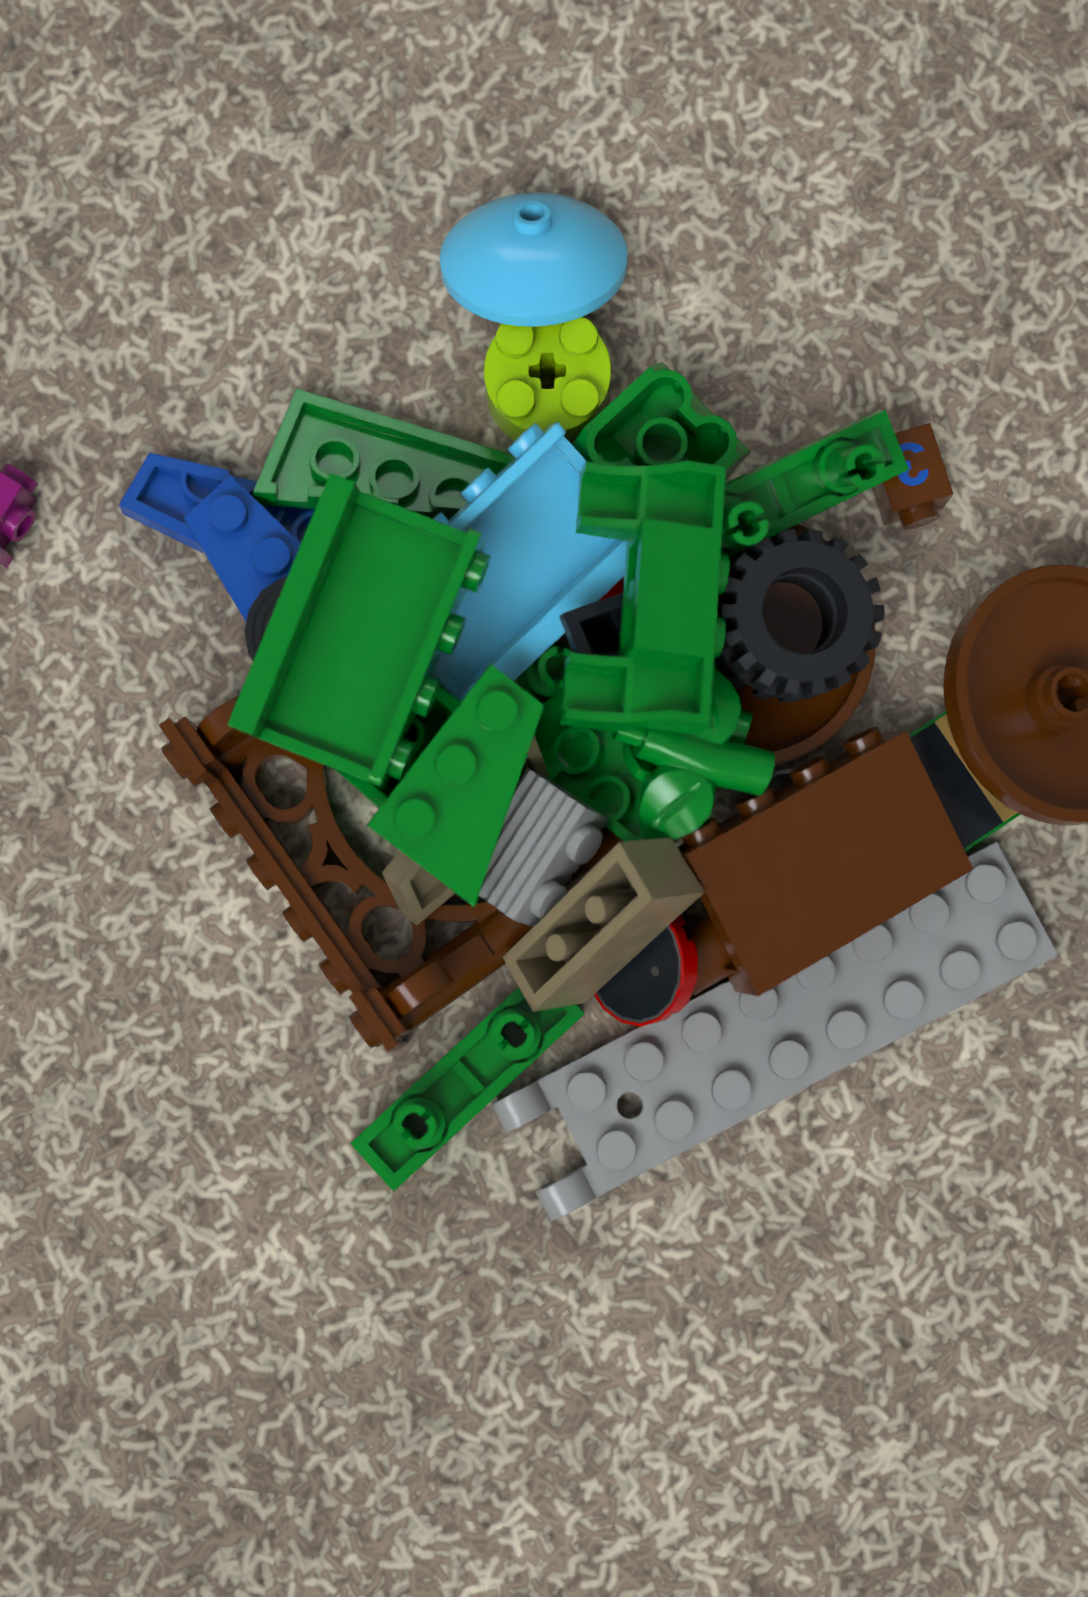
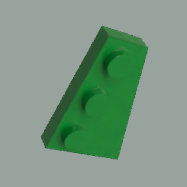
[367,664,544,908]

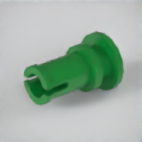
[517,643,571,704]

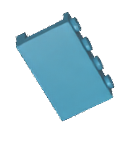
[433,422,627,702]

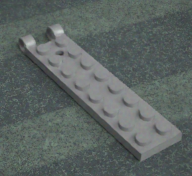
[491,842,1058,1221]

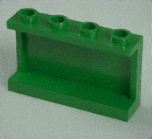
[227,472,491,790]

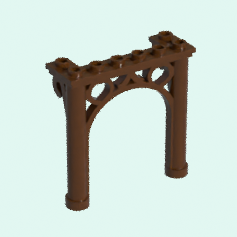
[158,695,681,1052]

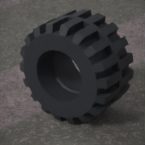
[714,529,884,703]

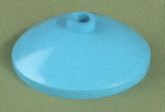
[440,192,628,327]

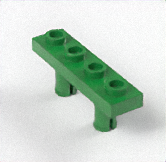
[721,410,909,557]
[350,987,585,1192]

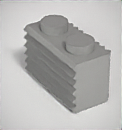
[479,768,608,927]

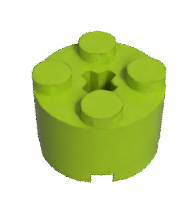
[484,317,611,444]

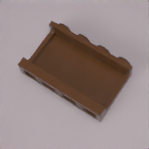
[677,726,973,997]

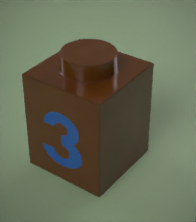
[872,423,953,530]

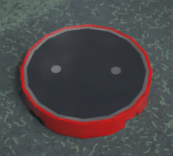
[594,915,698,1027]

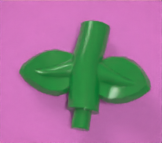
[612,668,775,840]

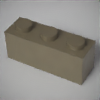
[503,837,704,1012]

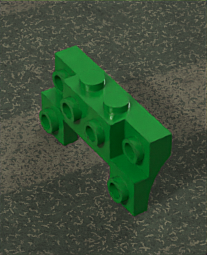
[560,460,730,736]

